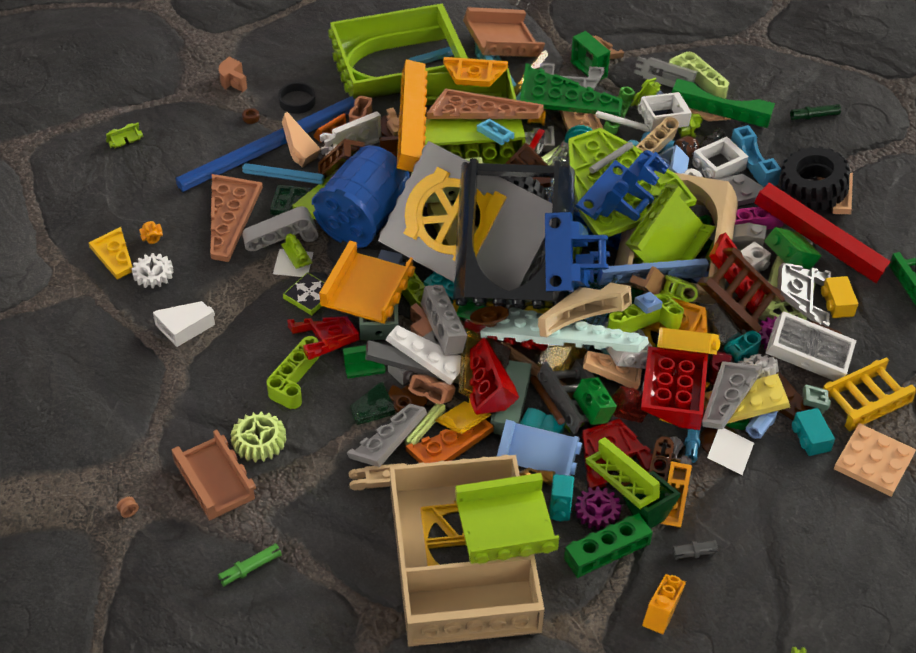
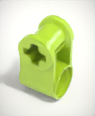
[660,275,699,302]

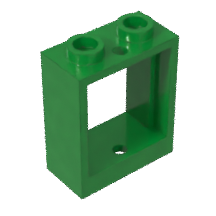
[571,31,610,80]

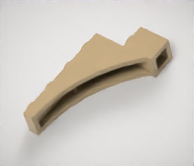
[538,283,632,337]

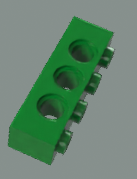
[564,513,653,578]

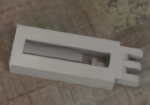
[634,57,697,87]

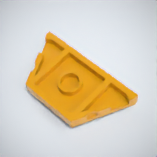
[444,57,508,87]
[644,298,707,333]

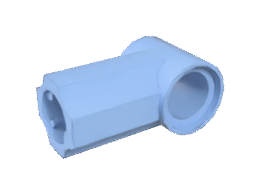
[745,411,778,439]

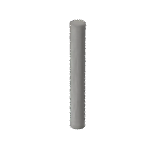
[589,141,634,173]

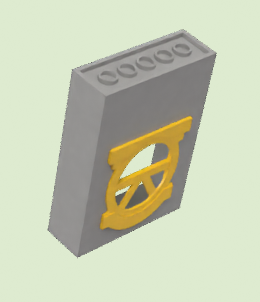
[378,141,553,310]

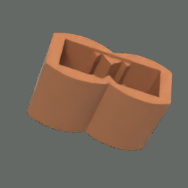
[349,95,372,122]
[408,374,456,404]

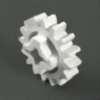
[132,253,174,288]
[738,354,779,379]

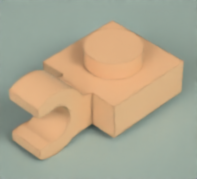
[386,108,399,136]

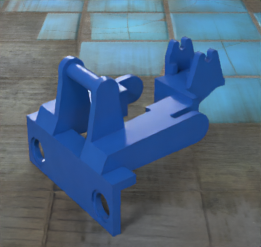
[575,150,669,221]
[545,212,610,292]

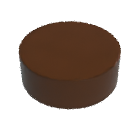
[242,108,260,124]

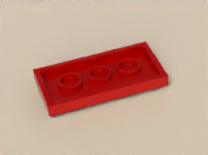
[709,232,765,314]

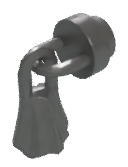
[666,436,692,465]

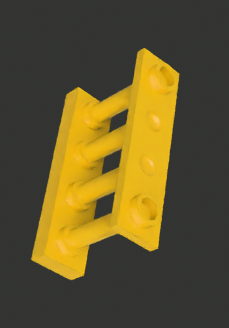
[822,357,916,432]

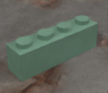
[491,360,532,435]

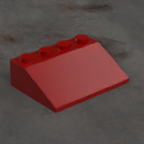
[641,346,708,430]

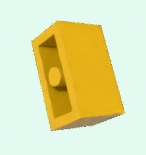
[821,276,858,318]

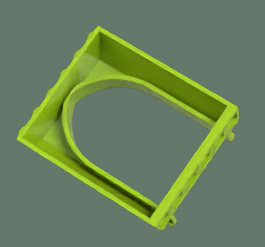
[328,3,468,100]

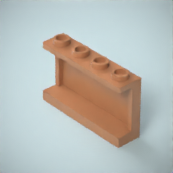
[171,430,256,521]

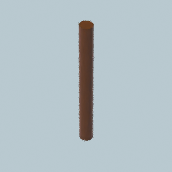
[530,376,565,425]

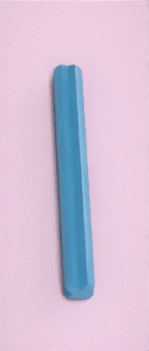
[242,163,325,184]

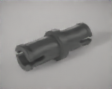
[672,540,718,560]

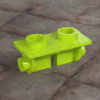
[630,78,661,109]
[106,123,143,149]
[281,233,313,269]

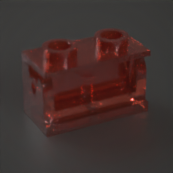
[611,386,648,423]

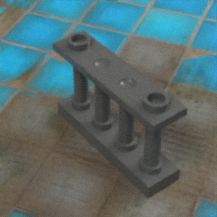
[537,358,620,434]

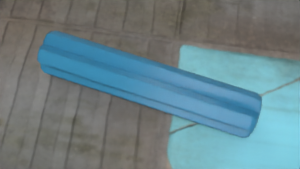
[408,46,453,64]

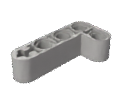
[242,206,318,251]

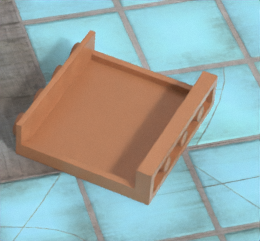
[463,7,545,57]

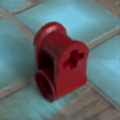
[708,351,732,385]

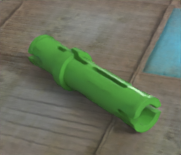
[218,543,282,587]

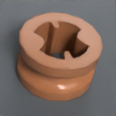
[117,497,139,518]

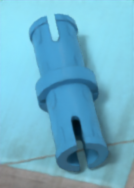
[684,429,701,463]

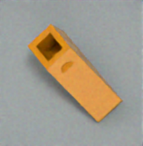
[642,574,686,634]

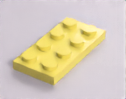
[704,374,790,424]

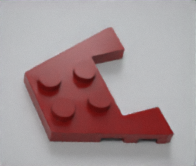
[287,316,359,360]
[582,419,663,491]

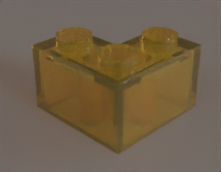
[537,343,590,371]

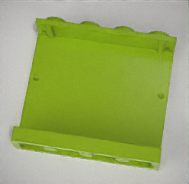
[625,184,716,263]
[455,473,559,564]

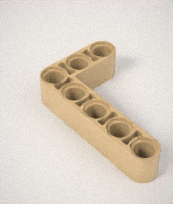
[636,117,679,154]

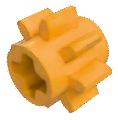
[139,221,163,244]

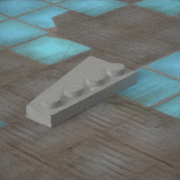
[702,361,762,429]
[347,404,427,467]

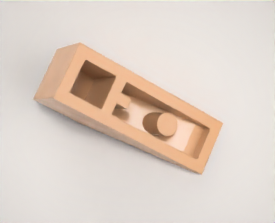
[282,112,320,167]

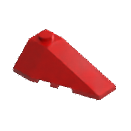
[470,337,519,415]

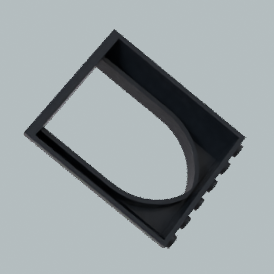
[453,158,575,309]

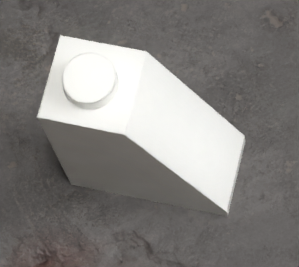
[153,301,215,347]

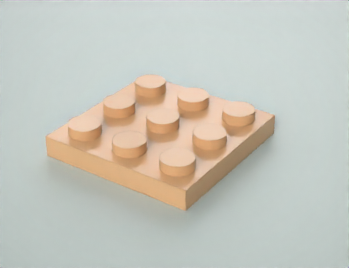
[834,423,916,497]

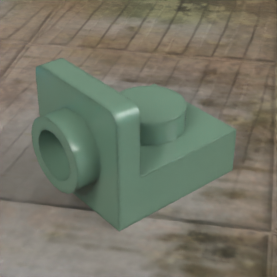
[802,385,831,414]

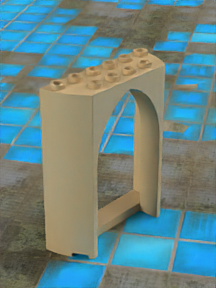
[614,173,738,306]

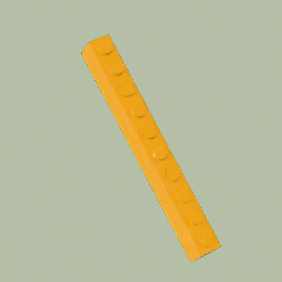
[397,59,428,172]

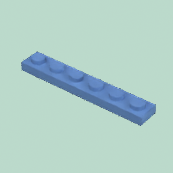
[596,258,709,285]

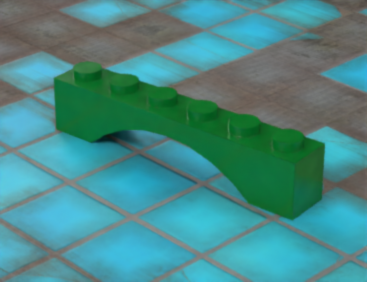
[672,78,775,128]

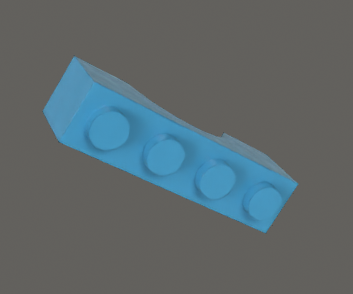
[731,125,782,187]

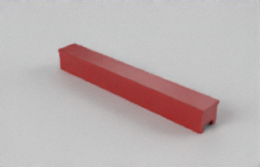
[754,182,891,284]

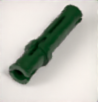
[790,104,841,120]

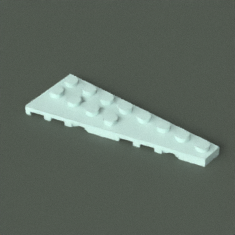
[480,307,648,353]

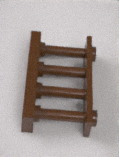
[697,248,785,333]

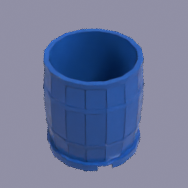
[312,145,410,248]

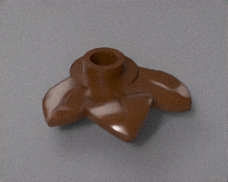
[389,385,428,413]

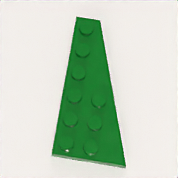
[520,63,623,117]

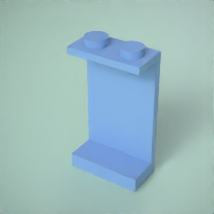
[497,419,582,476]

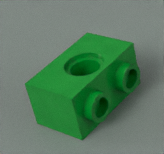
[573,377,617,425]

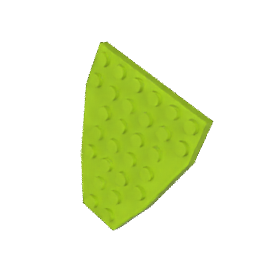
[568,128,697,237]

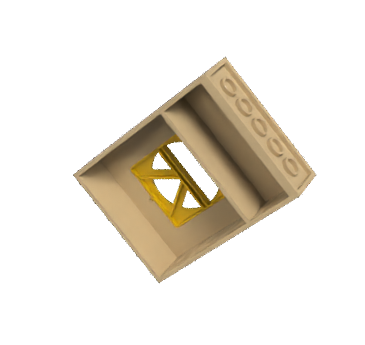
[390,455,544,647]

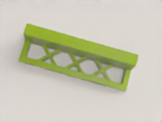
[586,437,660,509]

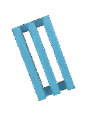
[477,119,514,145]

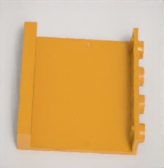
[319,241,415,324]

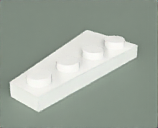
[386,325,470,385]

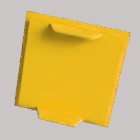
[435,398,491,434]

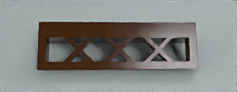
[318,139,364,179]

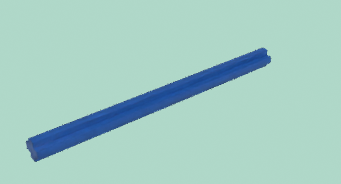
[175,96,356,192]

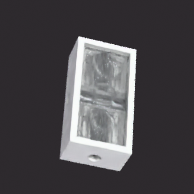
[765,311,856,381]

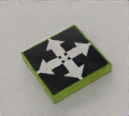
[283,272,325,316]

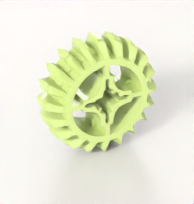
[231,411,286,463]

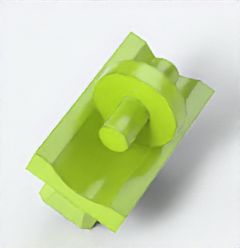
[678,114,702,138]

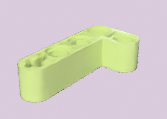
[669,52,729,99]

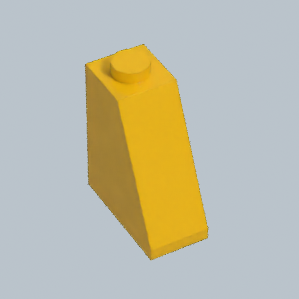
[657,327,720,355]

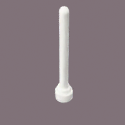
[595,111,674,141]

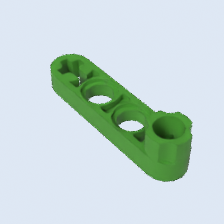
[603,86,635,134]

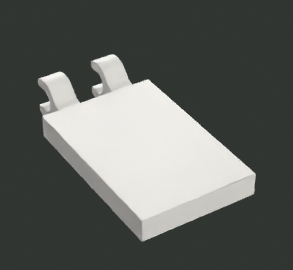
[320,111,381,156]

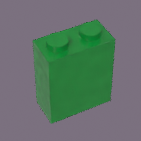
[764,227,822,269]

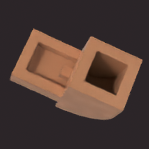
[219,57,247,92]
[410,303,433,337]

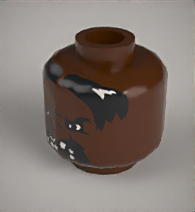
[673,135,699,158]

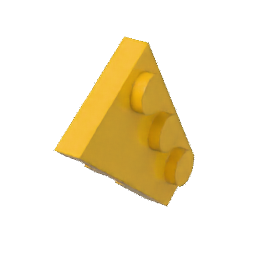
[89,227,133,280]

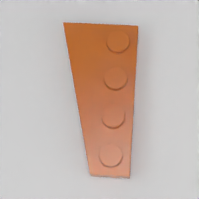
[405,419,494,463]

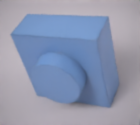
[634,292,663,314]

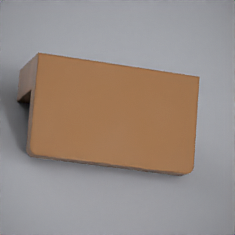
[629,266,666,295]

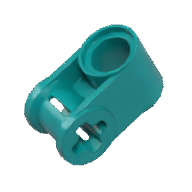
[723,331,761,363]

